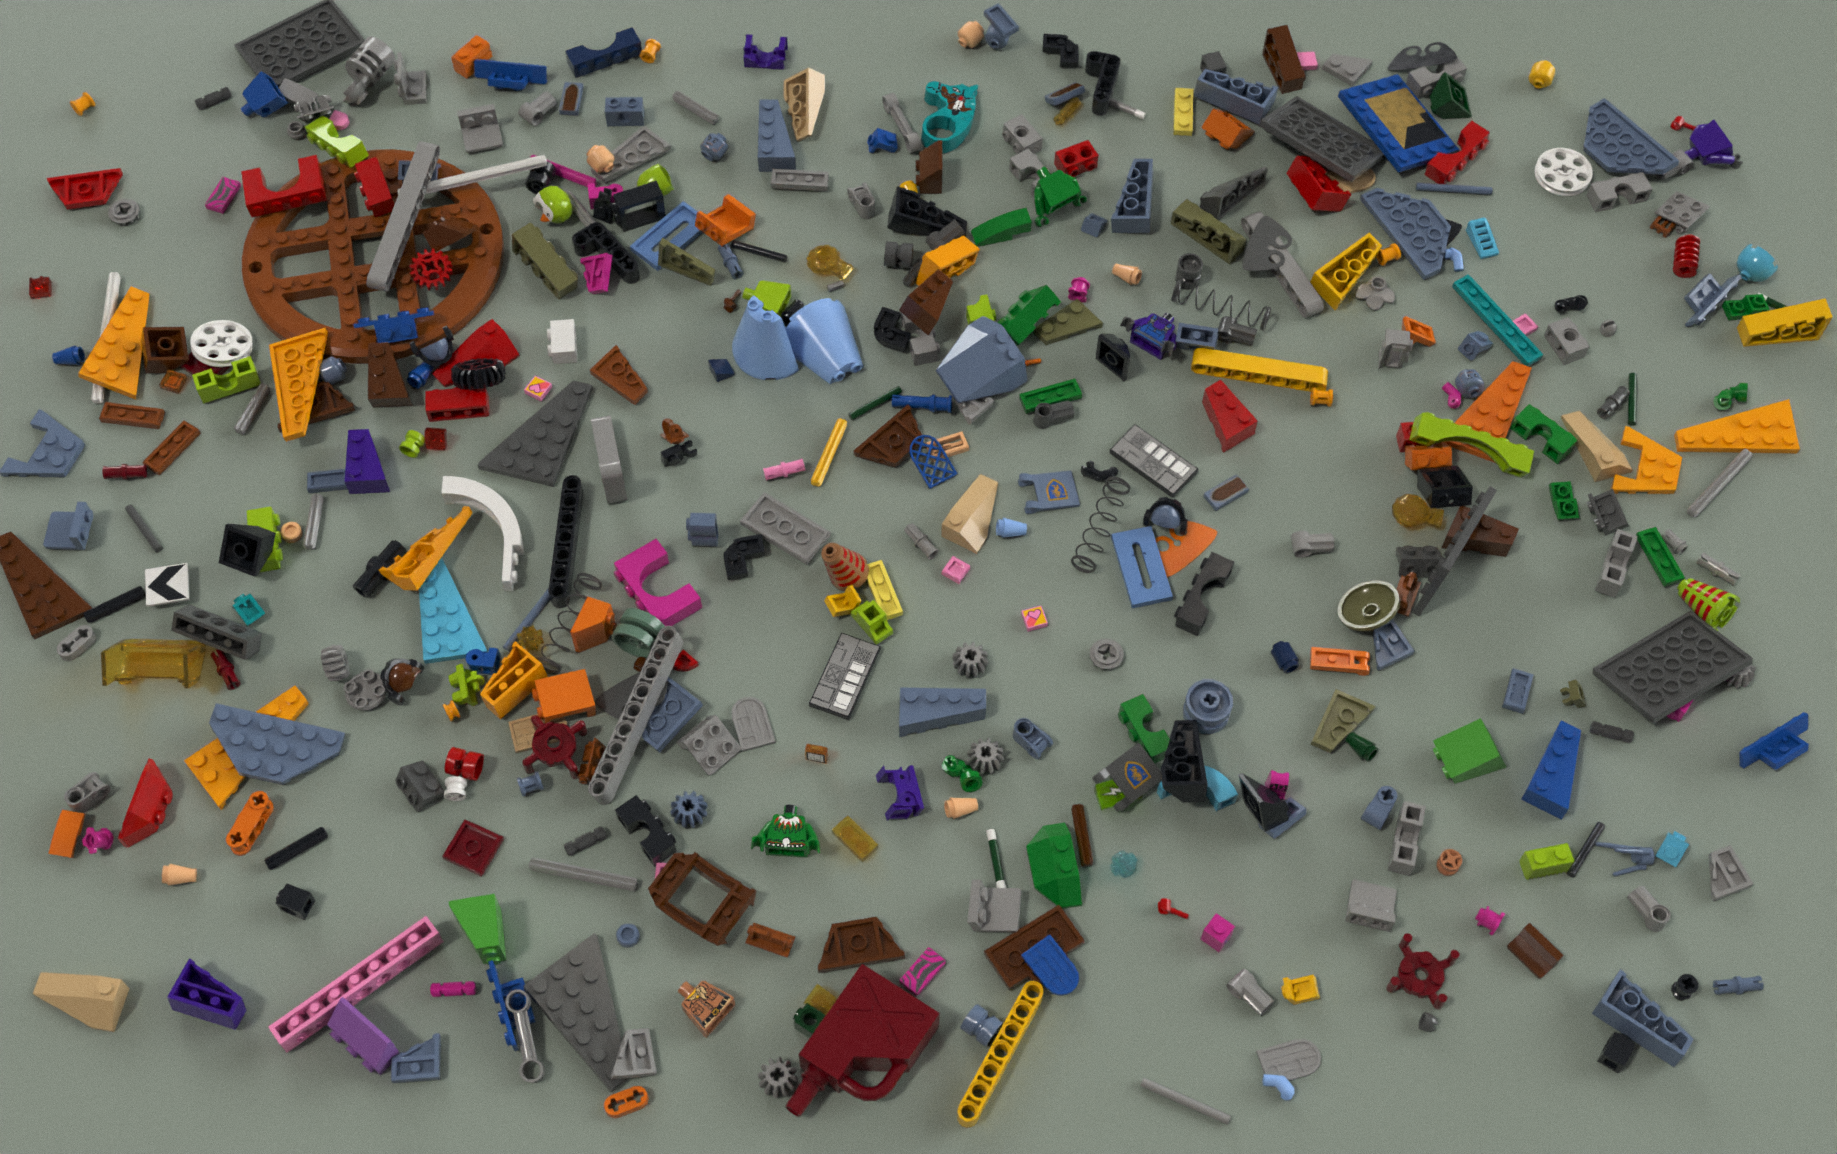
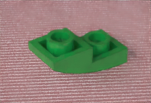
[1721,294,1770,321]
[1549,481,1579,520]

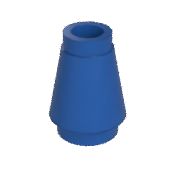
[52,345,85,365]
[407,362,434,389]

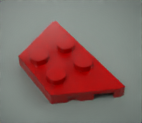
[47,168,123,210]

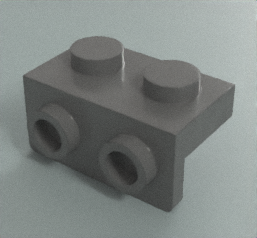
[1586,489,1629,536]
[1395,545,1441,577]
[395,760,444,812]

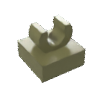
[1560,680,1586,708]

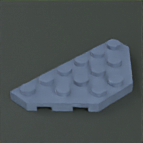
[1584,98,1679,175]
[1360,188,1451,280]
[209,703,345,785]

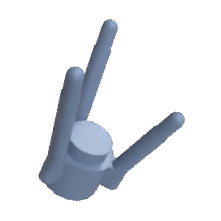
[1595,842,1654,877]

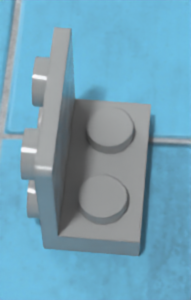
[394,52,427,105]
[457,104,503,153]
[676,715,741,775]
[1345,879,1397,932]
[967,880,1022,932]

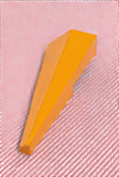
[379,506,473,591]

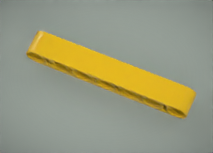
[1191,348,1328,392]
[957,981,1043,1128]

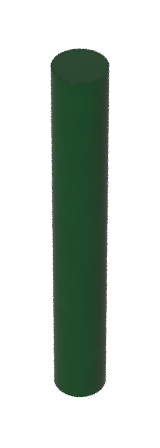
[1628,372,1637,426]
[848,386,902,420]

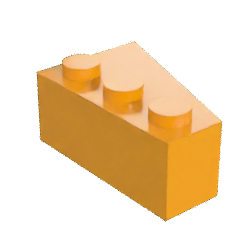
[916,236,980,286]
[480,641,548,719]

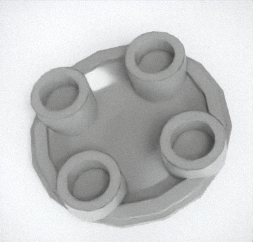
[344,669,387,711]

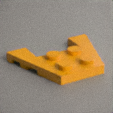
[1611,426,1682,494]

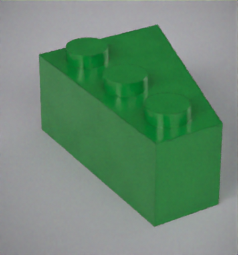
[997,285,1062,346]

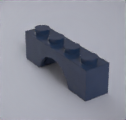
[565,27,642,78]

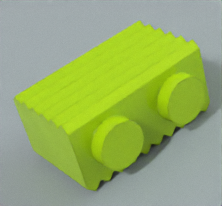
[1519,843,1574,880]

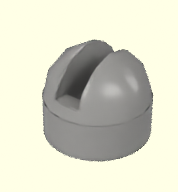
[1599,320,1617,337]

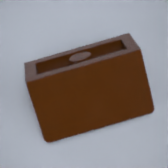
[1507,923,1564,979]

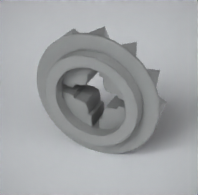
[108,199,140,225]
[1090,639,1124,671]

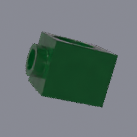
[793,1003,826,1038]

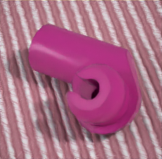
[1442,382,1462,409]

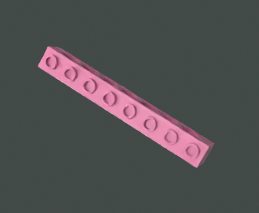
[268,916,443,1053]

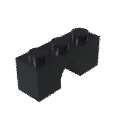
[615,795,677,867]

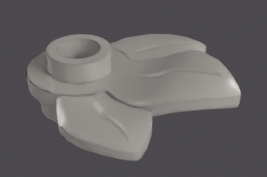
[1356,276,1395,311]

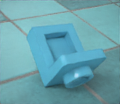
[1655,831,1689,867]

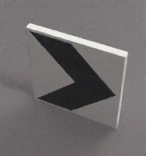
[145,563,189,607]

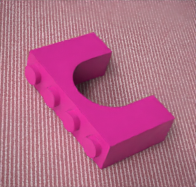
[613,538,702,626]

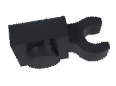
[593,188,614,223]
[660,440,697,467]

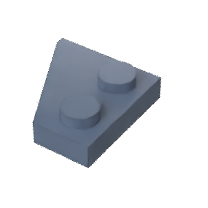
[1372,619,1414,671]

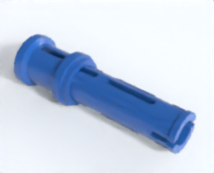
[892,394,953,413]

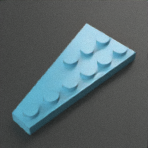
[419,557,488,664]

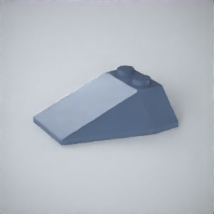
[935,316,1027,403]

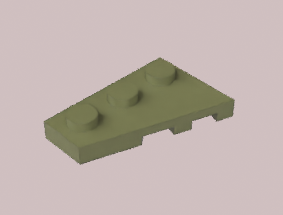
[1033,299,1103,345]

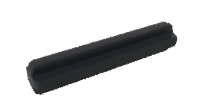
[83,586,146,623]
[264,827,328,870]

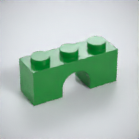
[1510,404,1578,464]
[1118,694,1170,763]

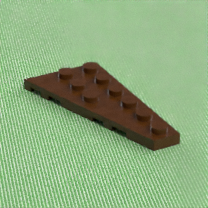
[0,531,92,639]

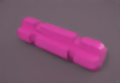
[430,981,476,997]

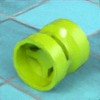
[399,430,426,458]

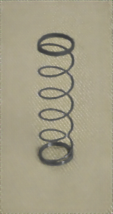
[1171,278,1271,331]
[1071,477,1131,573]
[536,573,602,674]

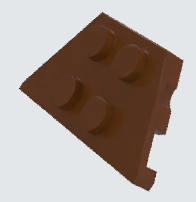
[277,381,355,433]
[854,405,922,467]
[818,916,905,973]

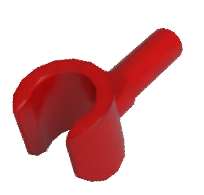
[1670,116,1696,131]
[1158,898,1189,919]

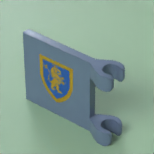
[1018,471,1080,514]

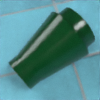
[1345,732,1378,762]

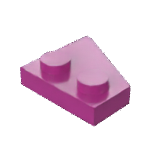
[580,253,612,294]

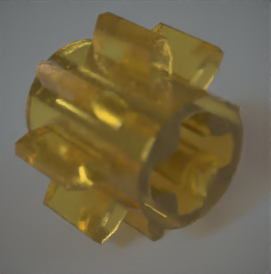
[517,625,544,652]

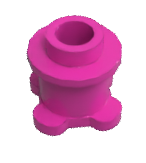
[1068,277,1090,303]
[82,827,114,854]
[1475,906,1505,935]

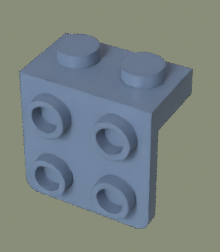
[43,502,93,550]

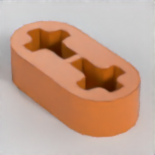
[604,1086,649,1118]

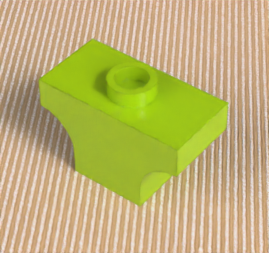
[966,294,996,325]
[851,600,893,645]

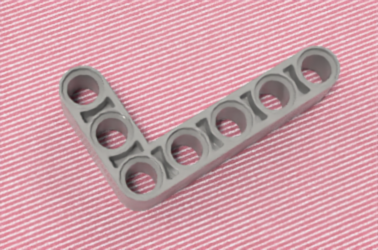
[591,415,628,503]

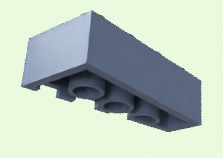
[1194,69,1279,124]

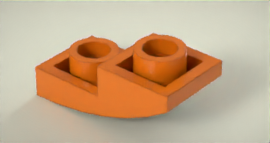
[48,810,85,858]

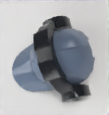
[409,325,454,366]
[1143,497,1188,536]

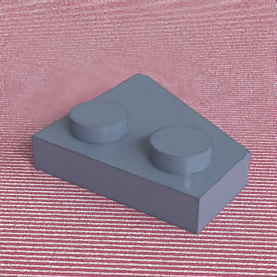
[391,1033,441,1083]

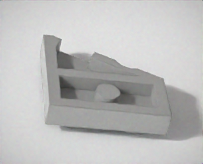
[1322,54,1372,86]
[951,394,994,425]
[1708,845,1753,901]
[611,1028,657,1079]

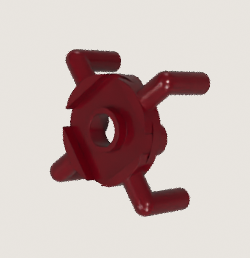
[522,715,587,779]
[1386,933,1460,1010]

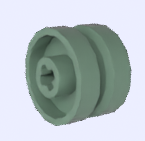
[611,608,665,659]

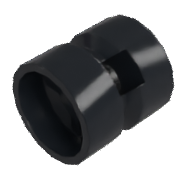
[525,161,556,194]

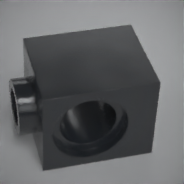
[276,883,316,920]
[1597,1032,1636,1073]

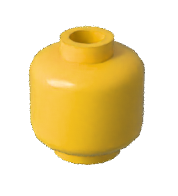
[1528,60,1555,89]

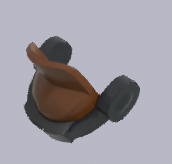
[380,658,424,705]

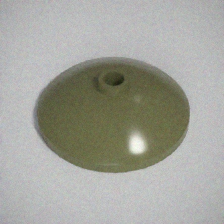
[1337,580,1400,631]

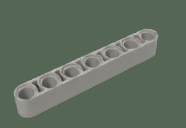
[1241,211,1324,318]

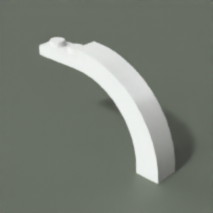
[442,476,524,591]

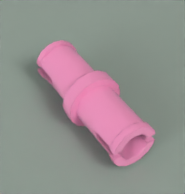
[763,458,805,481]

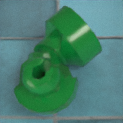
[1713,383,1748,411]
[942,755,983,792]

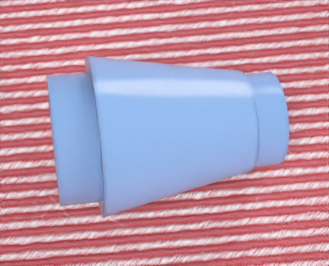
[996,518,1027,538]

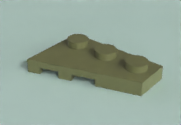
[658,238,715,286]
[1311,689,1376,753]

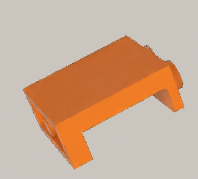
[695,194,756,246]
[531,669,596,724]

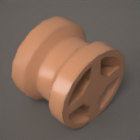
[1436,849,1462,876]

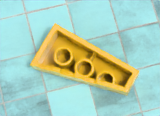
[1310,233,1382,311]
[1737,298,1833,347]

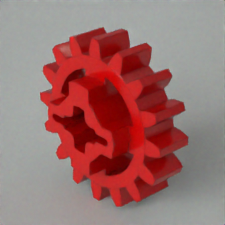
[409,248,453,291]

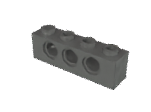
[171,604,262,660]

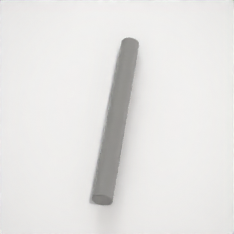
[1140,1078,1231,1125]

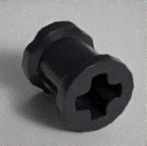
[1671,974,1699,1001]

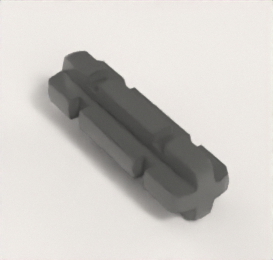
[195,87,232,110]
[903,255,924,287]
[1590,721,1634,743]
[564,826,607,856]

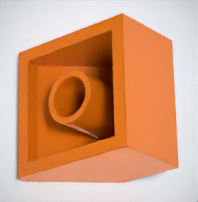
[1201,108,1255,149]
[570,596,617,653]

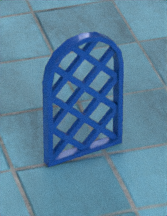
[909,435,958,489]

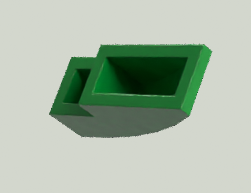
[971,207,1032,247]

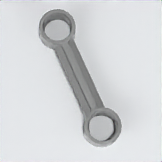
[882,93,922,153]
[505,989,545,1083]

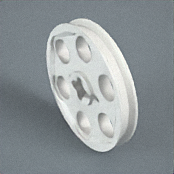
[1534,148,1593,196]
[190,320,253,367]

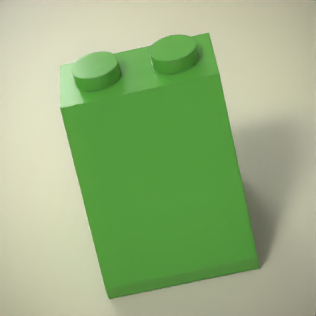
[1433,718,1506,784]
[449,894,506,965]

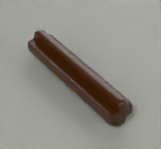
[1071,804,1093,867]

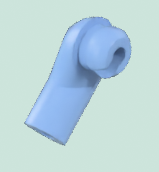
[1444,248,1464,272]
[1262,1074,1295,1101]

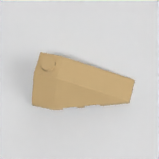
[1561,411,1633,482]
[941,474,998,554]

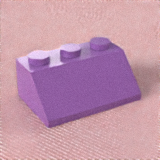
[327,997,400,1075]

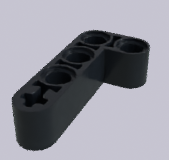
[1085,51,1121,116]
[572,222,640,284]

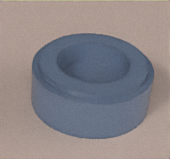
[616,924,640,948]

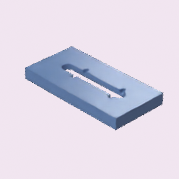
[630,201,703,271]
[1111,526,1173,608]

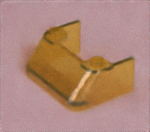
[101,639,206,688]

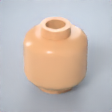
[957,21,984,48]
[586,145,615,173]

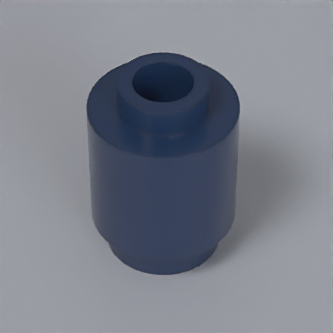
[1270,641,1299,674]

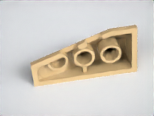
[784,68,825,142]
[33,972,130,1032]

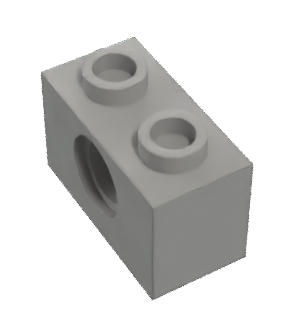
[1002,114,1043,154]
[1544,317,1589,365]

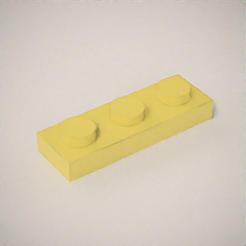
[1173,88,1193,136]
[866,560,903,620]

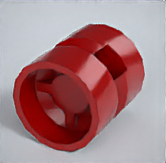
[444,747,484,781]

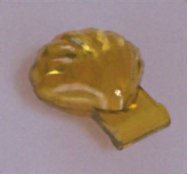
[806,245,854,280]
[1392,494,1445,528]

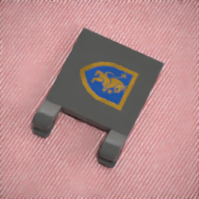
[1092,742,1161,812]

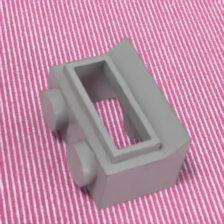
[1378,329,1413,369]

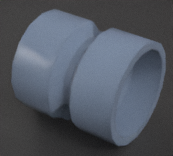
[960,1004,1003,1048]

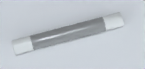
[1110,98,1146,120]

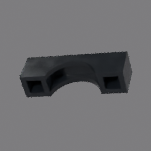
[1174,552,1234,636]

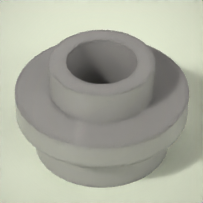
[287,121,306,139]

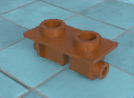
[660,418,689,445]
[1396,572,1421,617]
[577,738,606,784]
[745,922,796,958]

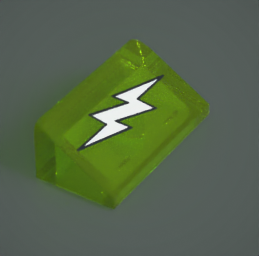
[1094,780,1142,810]

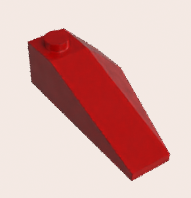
[432,319,520,388]

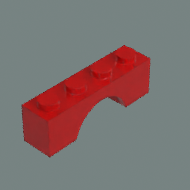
[1424,120,1490,184]

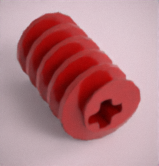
[1673,235,1700,278]

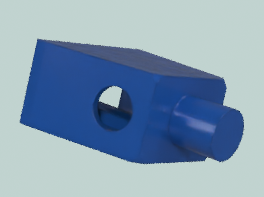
[241,71,288,117]

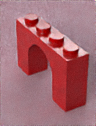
[241,155,327,218]

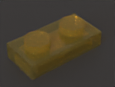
[832,815,878,862]

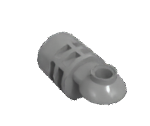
[343,37,395,106]

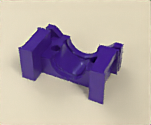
[743,34,788,70]
[875,765,924,821]

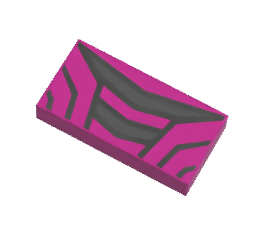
[205,177,241,214]
[899,947,946,997]

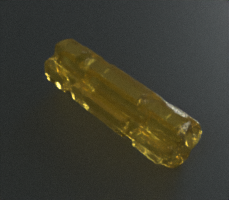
[1053,97,1081,125]

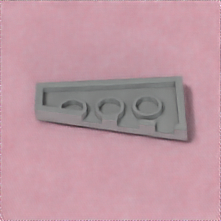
[591,126,671,183]

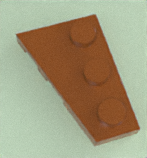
[590,345,648,405]

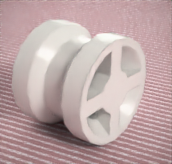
[444,776,467,801]

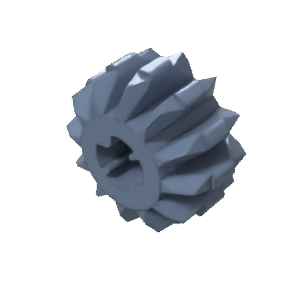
[670,790,708,829]

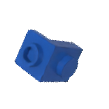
[867,128,898,153]

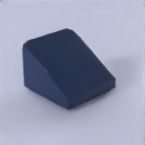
[708,359,735,382]

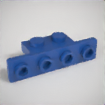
[474,59,547,91]
[353,307,435,343]
[1739,712,1809,770]
[486,960,536,1052]

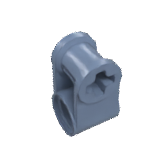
[1012,718,1053,759]
[1361,786,1397,830]

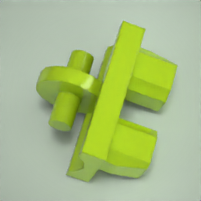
[448,664,485,706]

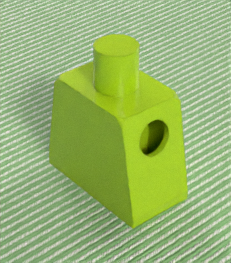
[742,280,791,317]

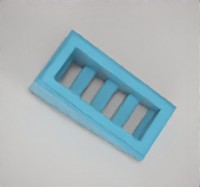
[1466,217,1499,259]

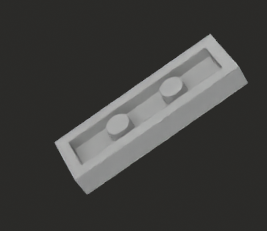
[771,169,829,191]

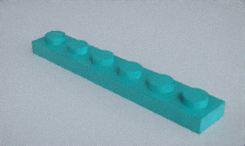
[1452,274,1544,366]

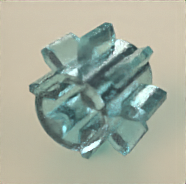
[1110,850,1138,878]

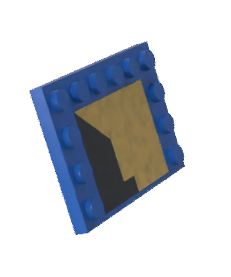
[1338,74,1460,173]

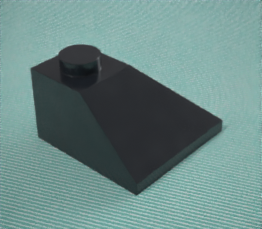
[1095,334,1130,381]
[218,524,276,577]
[1238,773,1289,832]

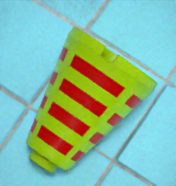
[1677,578,1740,631]

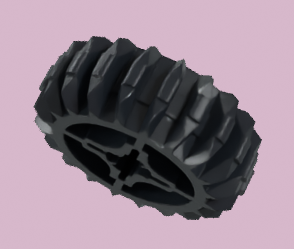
[451,358,506,390]

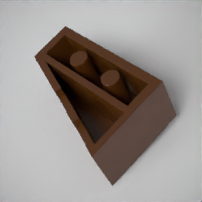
[1262,25,1306,94]
[899,269,953,335]
[368,342,413,408]
[1441,506,1519,557]

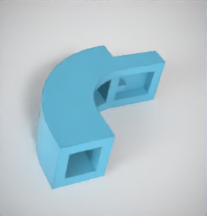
[1157,766,1238,811]

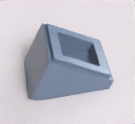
[1081,213,1108,237]

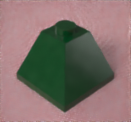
[1430,72,1472,119]

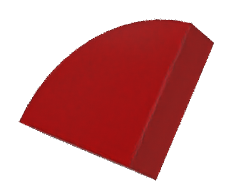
[672,649,699,671]

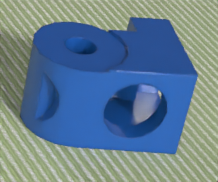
[465,648,501,675]

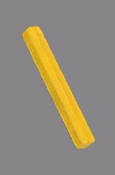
[811,418,847,487]

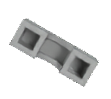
[1406,56,1467,99]
[1009,149,1051,198]
[1586,172,1652,213]
[901,313,940,366]
[1595,529,1637,598]
[1388,801,1426,876]

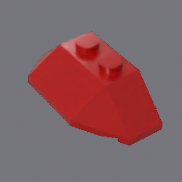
[118,758,173,848]

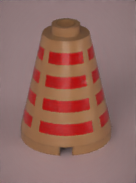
[821,543,869,591]

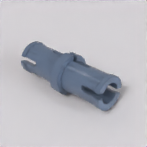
[717,243,743,279]
[1713,976,1764,995]

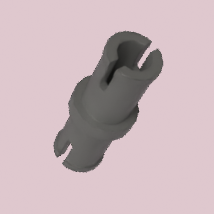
[1597,386,1630,419]

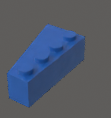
[1521,720,1581,820]

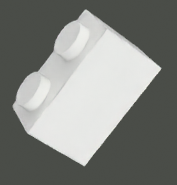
[547,319,577,364]

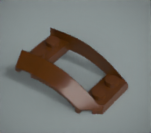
[648,852,756,946]

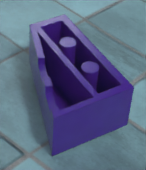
[344,429,390,494]
[167,958,247,1030]

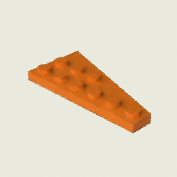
[1445,361,1532,463]

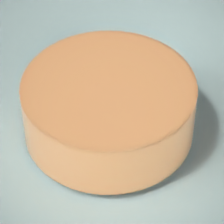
[280,522,303,543]

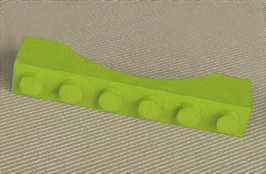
[1409,412,1534,478]

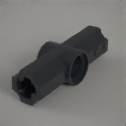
[353,540,407,598]

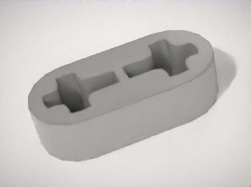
[57,625,96,661]

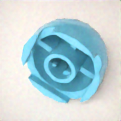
[1736,244,1778,282]

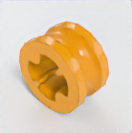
[442,700,461,722]

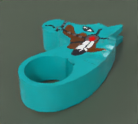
[921,81,978,154]

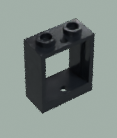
[612,181,666,232]
[1417,466,1473,508]

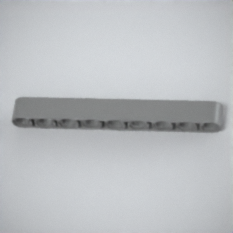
[367,141,440,292]
[588,626,683,805]

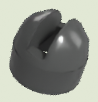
[1418,1012,1438,1032]

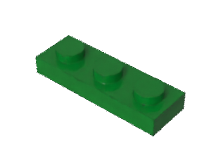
[1019,378,1082,414]
[1636,527,1685,587]

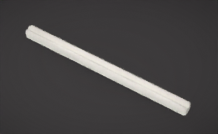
[397,155,547,194]
[91,272,121,404]

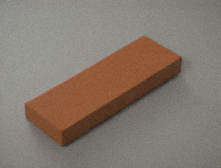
[99,402,165,429]
[142,420,201,475]

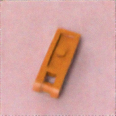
[1310,647,1370,676]

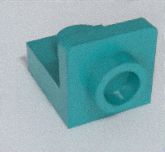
[232,593,265,627]

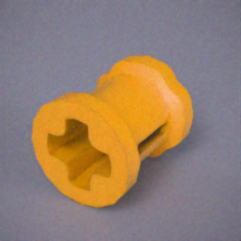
[639,39,661,63]
[69,92,96,116]
[1376,243,1401,266]
[1310,388,1333,407]

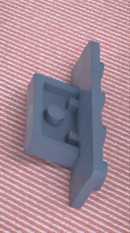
[1684,274,1742,327]

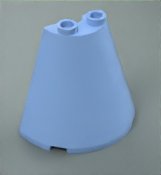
[732,295,799,380]
[785,298,864,384]

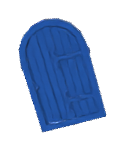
[1021,935,1079,996]

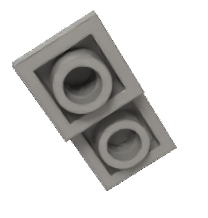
[279,78,318,110]

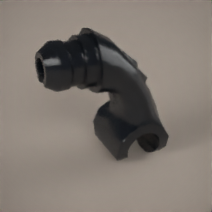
[1554,295,1588,312]
[1081,460,1118,482]

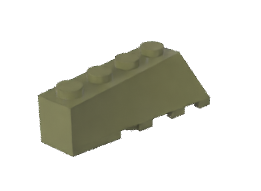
[1171,199,1247,265]
[512,222,578,300]

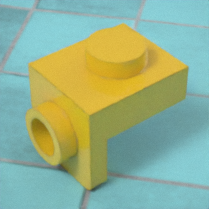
[824,585,861,617]
[1281,975,1320,1005]

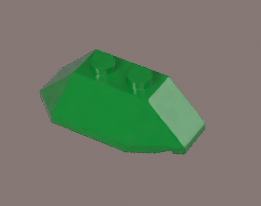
[1026,822,1082,909]

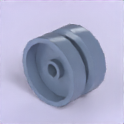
[1183,679,1233,734]

